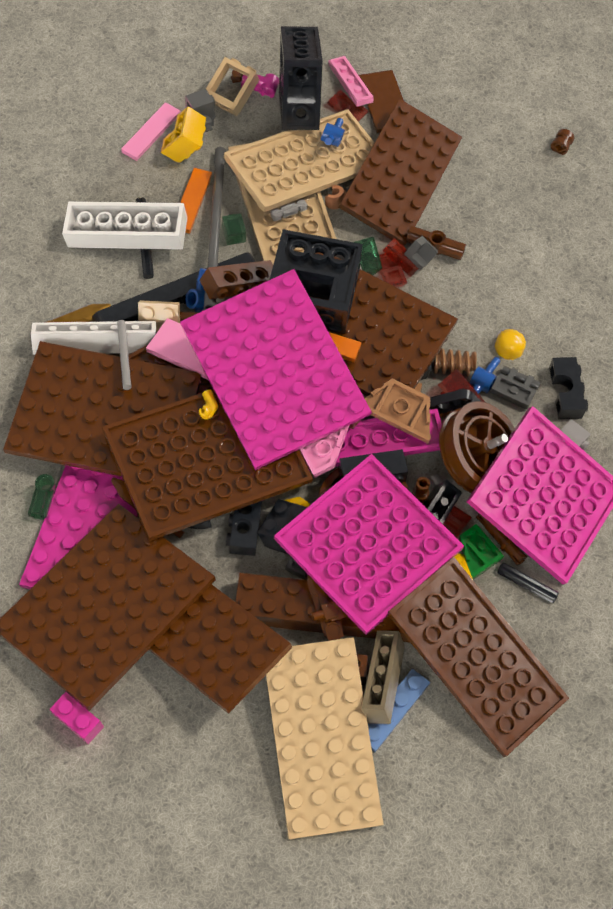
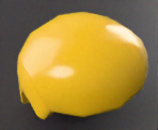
[495,329,526,360]

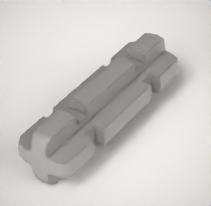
[271,199,307,221]

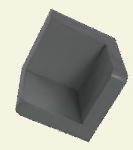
[404,236,438,270]

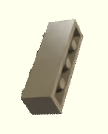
[362,631,405,724]

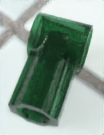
[28,474,56,520]

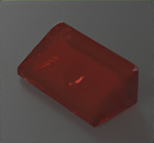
[383,238,419,277]

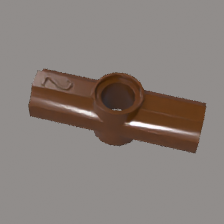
[406,226,467,260]

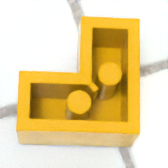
[161,106,206,163]

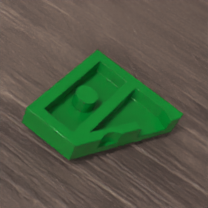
[459,524,504,580]

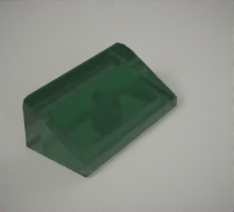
[354,237,383,275]

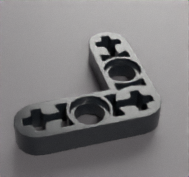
[430,389,482,414]

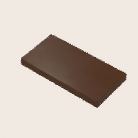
[358,70,404,133]

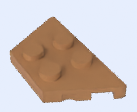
[365,378,431,444]

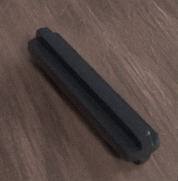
[497,563,559,603]

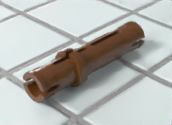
[476,513,527,566]

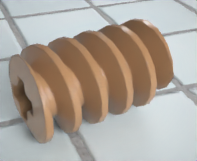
[434,348,477,377]

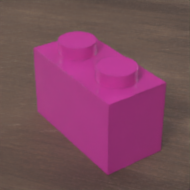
[50,691,104,744]

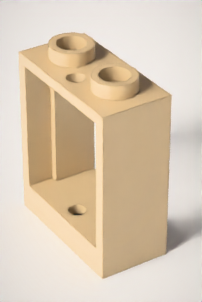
[206,57,259,116]

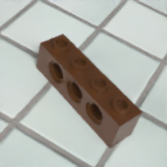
[199,260,273,299]

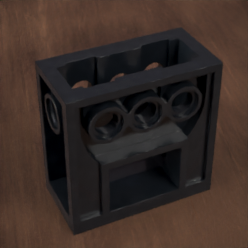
[279,26,323,130]
[270,229,363,334]

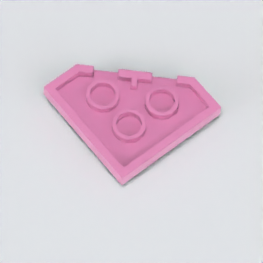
[300,425,350,478]

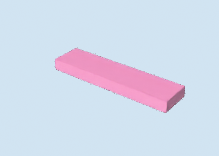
[328,56,374,107]
[121,102,180,161]

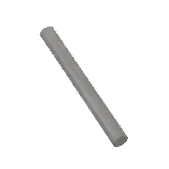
[117,320,131,390]

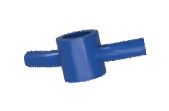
[321,118,345,147]
[185,268,206,312]
[469,357,500,396]

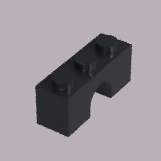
[549,357,588,419]

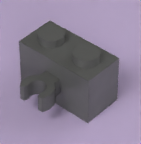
[185,89,216,132]

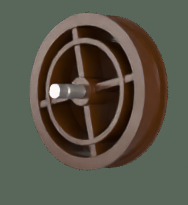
[439,401,515,494]

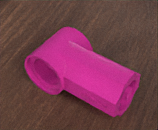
[241,73,279,98]

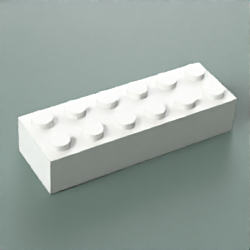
[62,202,188,249]

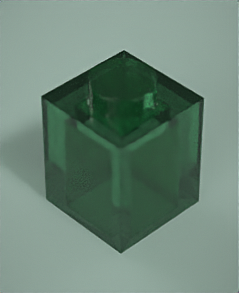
[222,213,246,245]

